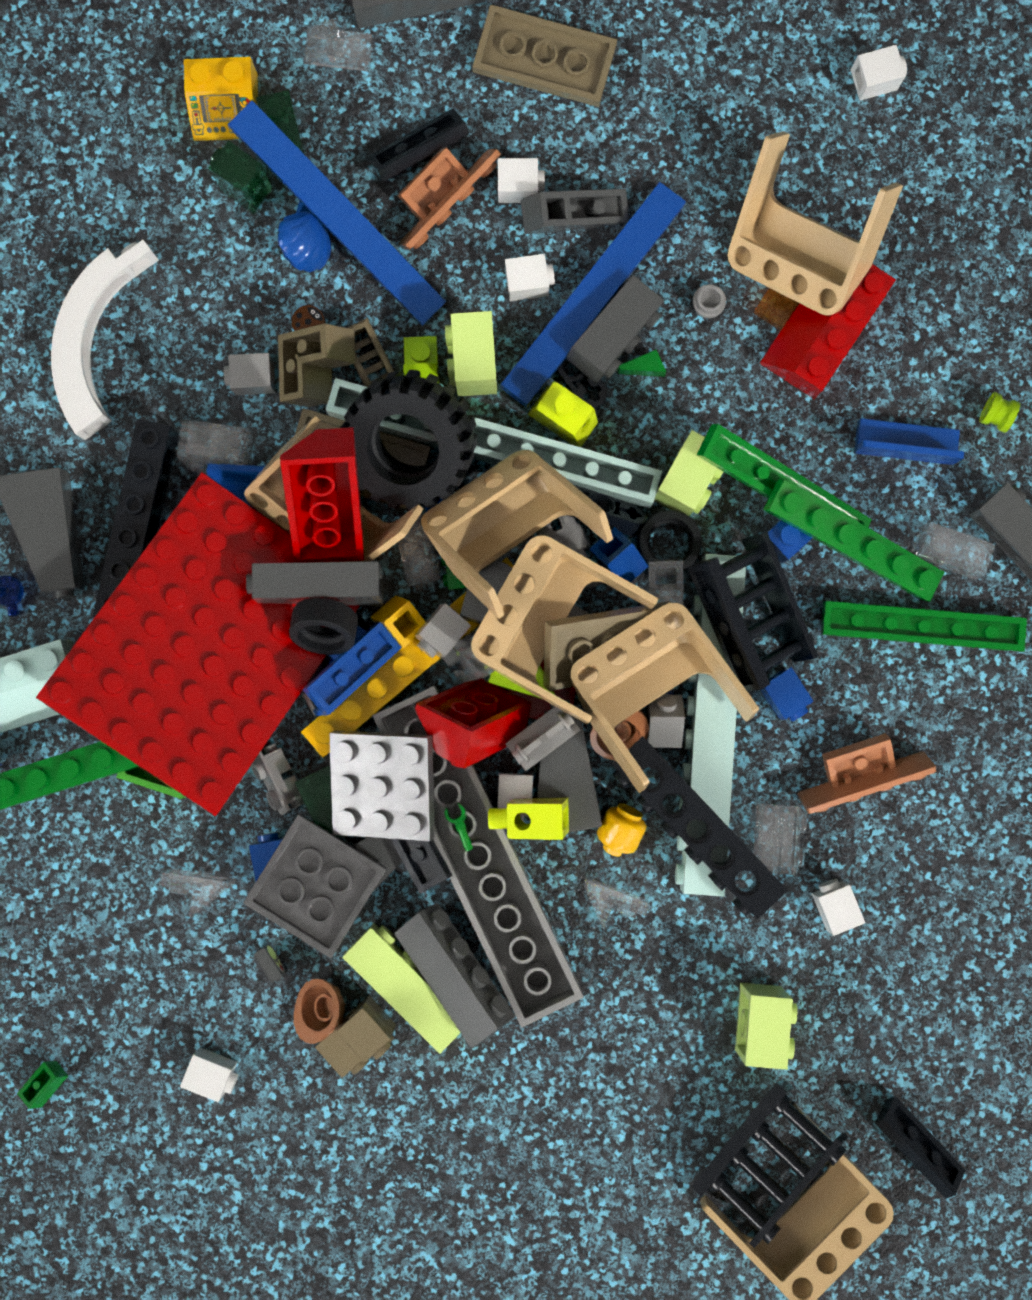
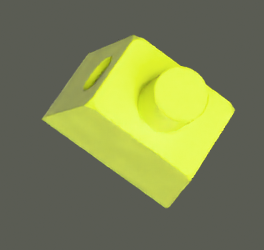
[528,381,598,447]
[488,798,569,840]

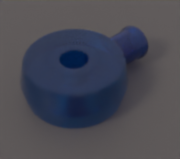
[0,575,24,617]

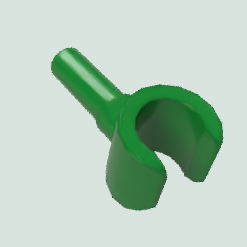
[444,803,473,852]

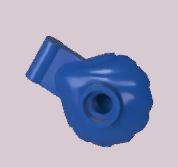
[278,200,332,273]

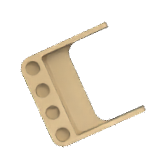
[728,131,903,316]
[244,415,423,562]
[421,450,613,619]
[471,535,659,724]
[570,603,759,793]
[700,1103,894,1300]

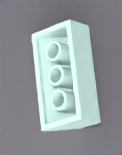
[0,639,74,733]

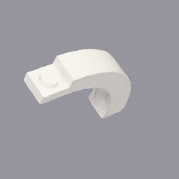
[51,240,159,440]

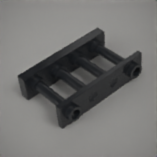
[687,532,818,692]
[691,1078,848,1248]

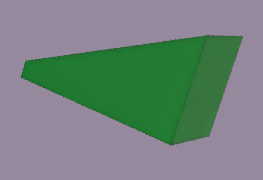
[617,349,666,377]

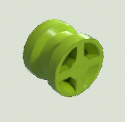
[979,392,1021,433]

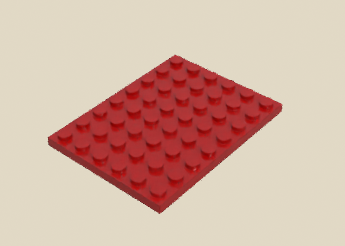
[36,472,360,816]

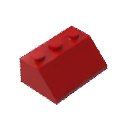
[415,677,532,769]

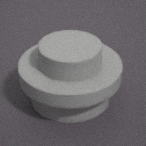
[692,284,726,318]

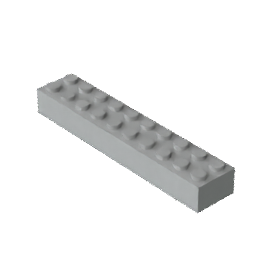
[372,686,584,1028]

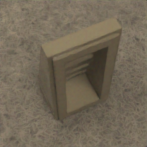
[348,318,394,387]

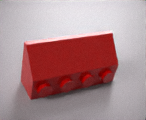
[759,264,896,399]
[280,427,364,563]

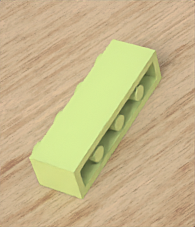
[342,923,461,1054]

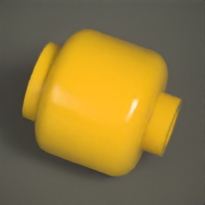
[597,804,647,857]

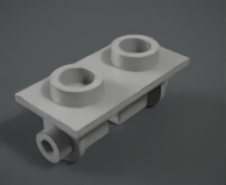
[505,707,580,771]
[251,744,305,815]

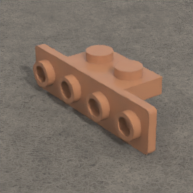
[397,147,501,250]
[798,733,936,814]

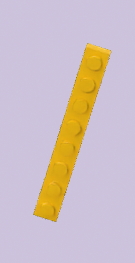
[301,557,514,758]

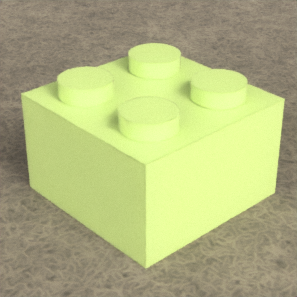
[445,311,497,397]
[654,430,723,516]
[735,982,797,1070]

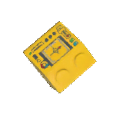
[184,57,259,141]

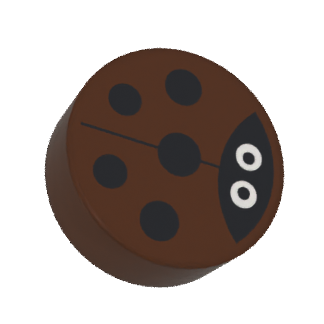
[292,305,326,331]

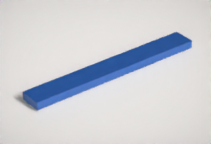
[228,100,446,326]
[500,182,686,408]

